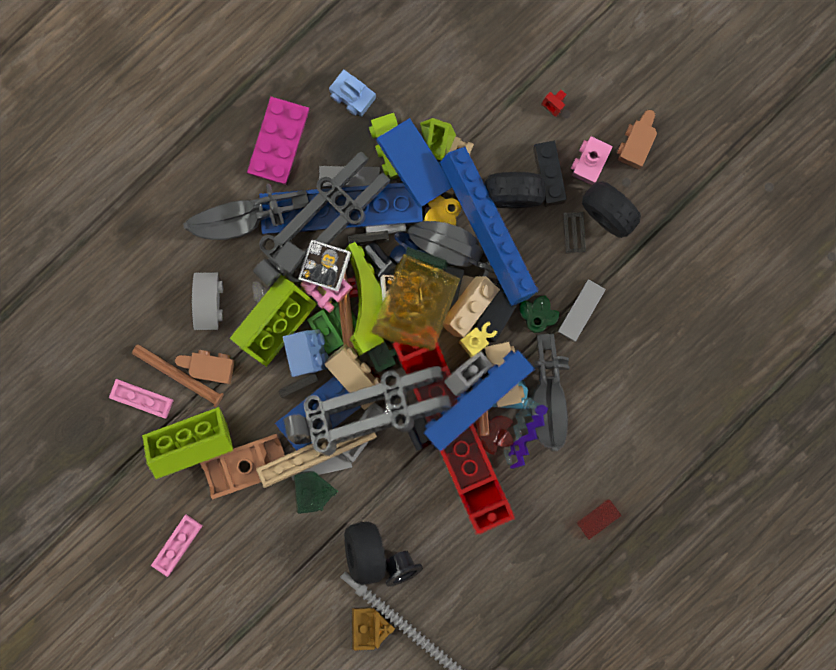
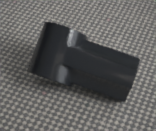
[363,242,401,278]

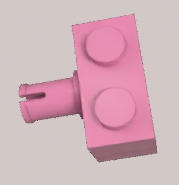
[571,136,613,185]

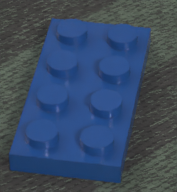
[275,376,361,451]

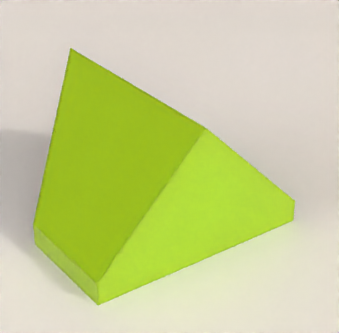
[420,118,456,161]

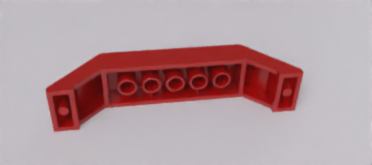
[393,327,515,535]

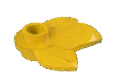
[424,196,461,226]

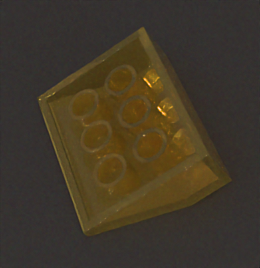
[371,254,460,350]

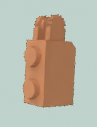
[617,110,657,170]
[175,350,235,384]

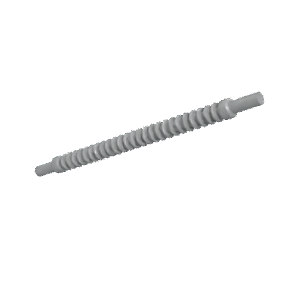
[340,571,465,670]

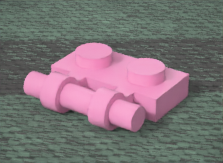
[300,278,353,313]

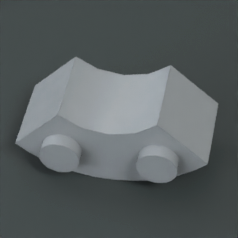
[192,273,223,330]

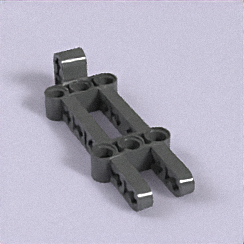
[253,152,391,287]
[283,367,451,456]

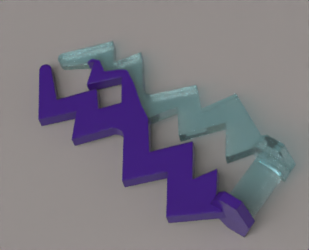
[504,398,548,469]

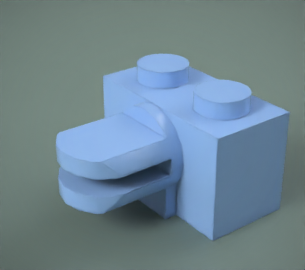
[329,69,376,117]

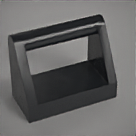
[401,417,433,451]

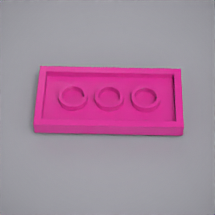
[247,97,310,185]

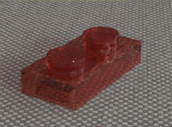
[576,499,622,540]

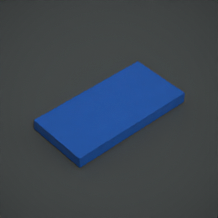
[376,118,452,208]

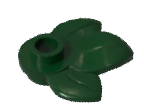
[520,295,559,333]

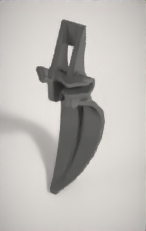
[183,184,309,240]
[407,221,527,277]
[530,334,569,451]

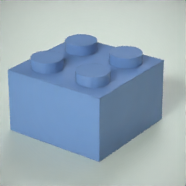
[283,329,329,377]

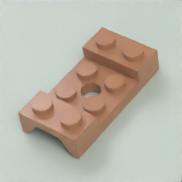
[200,434,285,499]

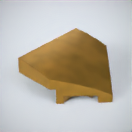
[352,608,395,651]

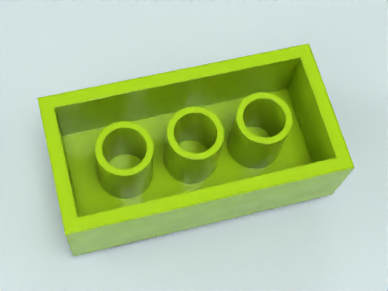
[230,275,317,367]
[142,407,233,479]

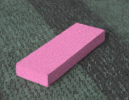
[109,379,174,419]
[151,514,203,577]

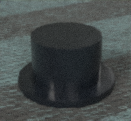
[385,551,423,587]

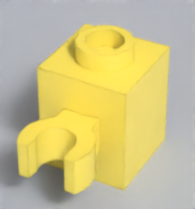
[459,322,497,357]

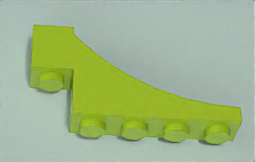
[345,242,390,356]

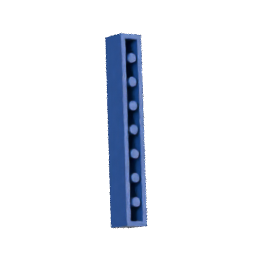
[440,147,538,306]

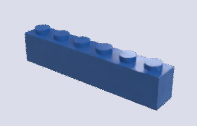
[424,351,534,451]

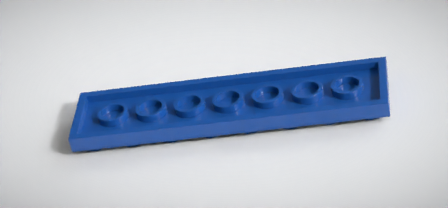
[259,183,423,235]

